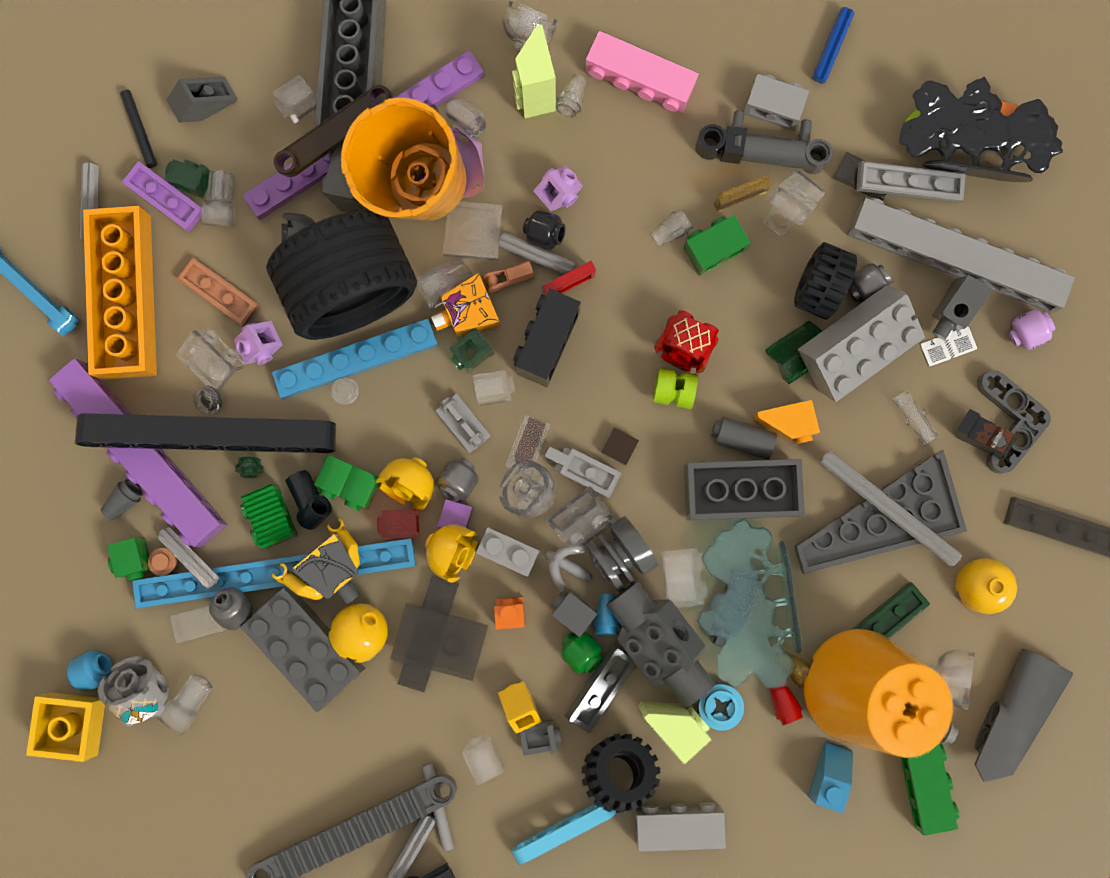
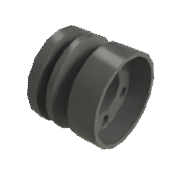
[585,516,659,593]

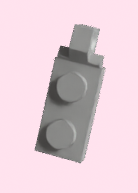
[544,446,622,498]

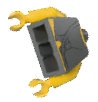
[272,519,360,605]

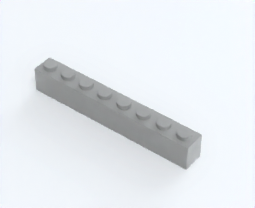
[847,198,1075,313]

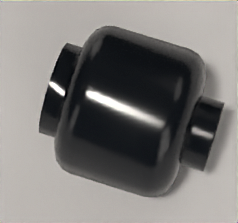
[523,210,566,250]

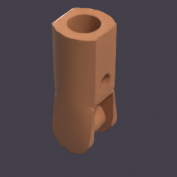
[483,260,535,293]

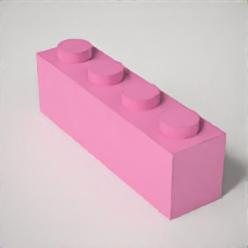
[585,31,699,113]

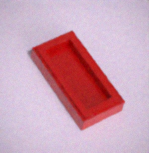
[542,261,596,296]

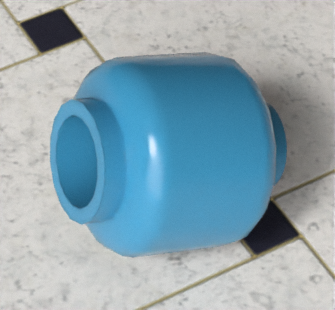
[66,650,112,692]

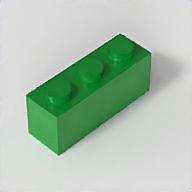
[900,742,959,836]

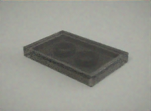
[390,603,488,681]

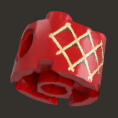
[654,310,719,373]

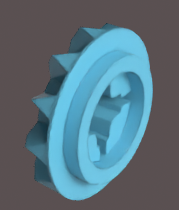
[698,684,744,731]

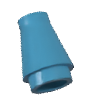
[592,594,620,636]

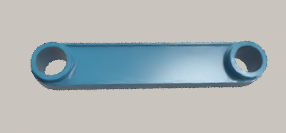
[0,246,80,336]

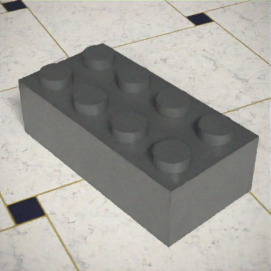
[684,459,805,521]
[241,587,365,712]

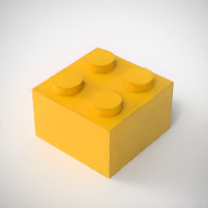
[26,692,105,762]

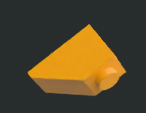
[753,400,820,444]

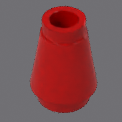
[769,681,803,726]

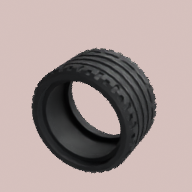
[266,210,418,340]

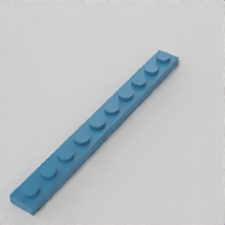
[132,538,416,609]

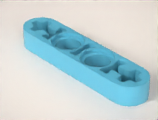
[511,804,616,865]

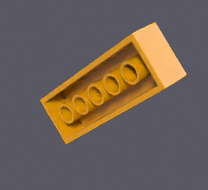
[83,206,157,380]

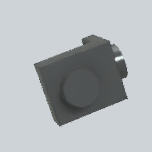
[520,719,562,756]

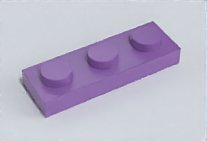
[122,161,206,232]

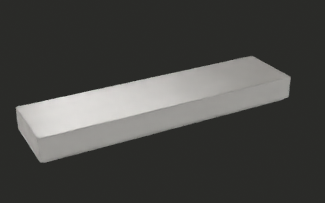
[856,161,965,203]

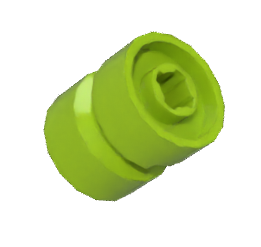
[653,367,698,410]

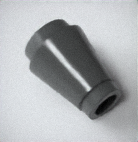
[100,479,143,520]

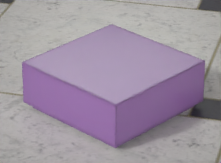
[437,499,473,528]

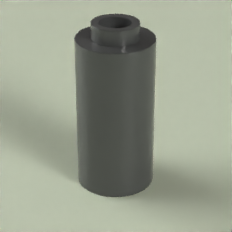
[711,416,777,460]

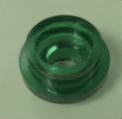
[235,457,264,478]

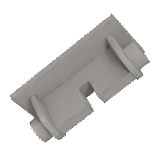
[435,393,491,453]

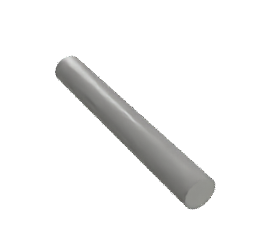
[422,763,454,851]

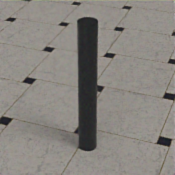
[120,90,158,168]

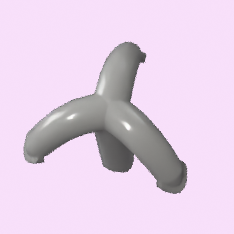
[545,544,592,591]

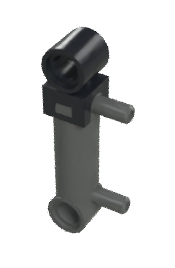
[696,110,833,174]

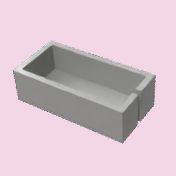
[798,285,925,402]

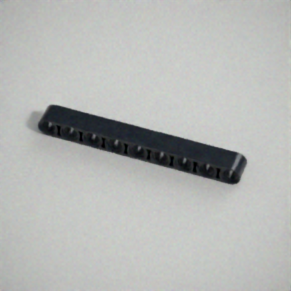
[75,413,336,453]

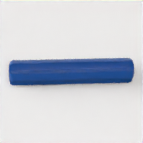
[812,7,854,84]

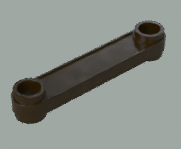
[274,85,394,177]

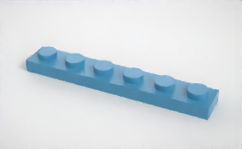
[272,318,438,399]

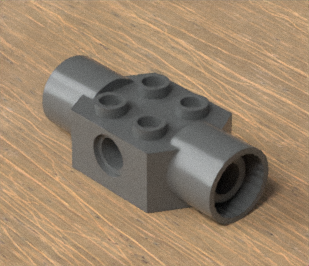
[606,581,715,708]

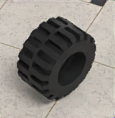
[794,242,857,320]
[581,733,661,813]

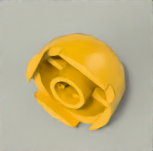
[376,457,434,510]
[425,524,478,583]
[955,558,1018,615]
[329,603,388,663]

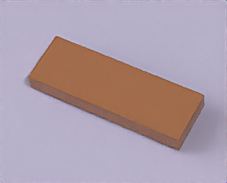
[176,257,260,327]

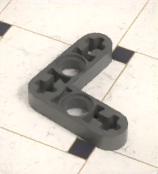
[977,370,1051,474]

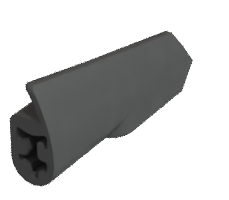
[974,649,1073,782]

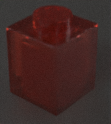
[377,509,420,539]

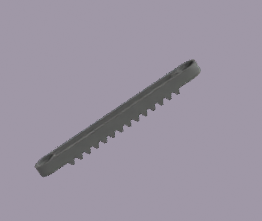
[246,774,457,878]

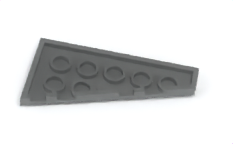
[795,450,967,574]

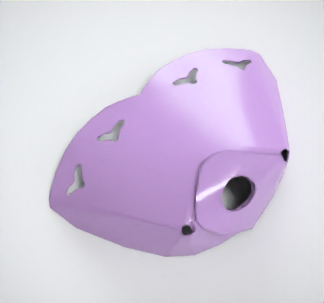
[419,128,484,198]

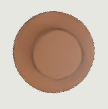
[148,548,177,576]

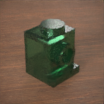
[164,159,214,199]
[449,328,494,373]

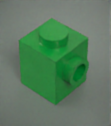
[107,537,150,582]

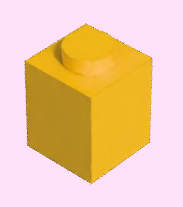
[498,681,542,734]

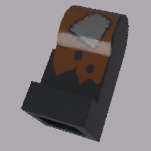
[956,409,1017,458]

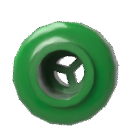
[561,631,603,674]

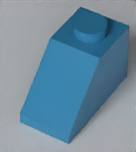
[808,742,853,813]

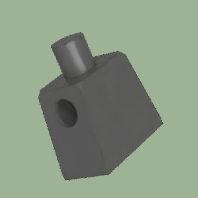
[932,275,993,341]

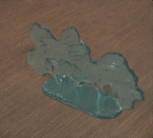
[697,519,802,688]

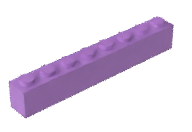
[49,358,228,547]

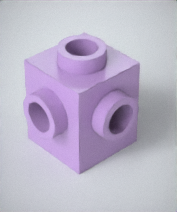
[534,166,583,211]
[233,321,283,365]

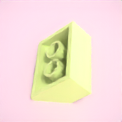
[512,24,556,118]
[638,701,711,764]

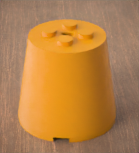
[341,98,467,221]
[804,629,952,757]

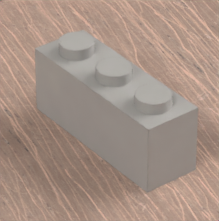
[635,802,726,852]

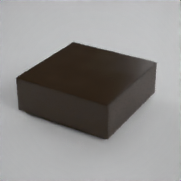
[601,428,639,466]

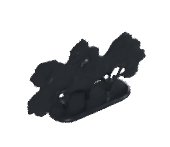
[899,77,1063,182]

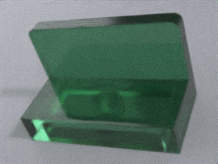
[765,321,823,384]

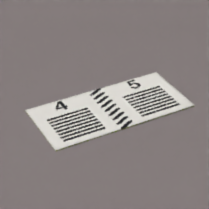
[920,326,978,367]

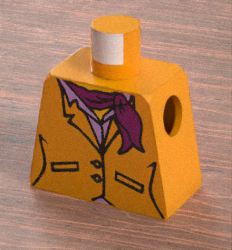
[431,273,501,337]

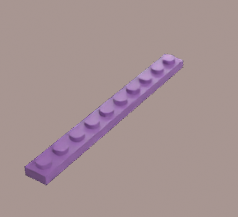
[243,50,485,220]

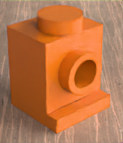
[494,597,525,629]

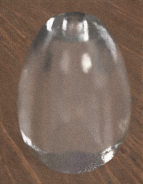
[446,99,486,138]

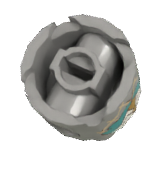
[98,656,169,727]

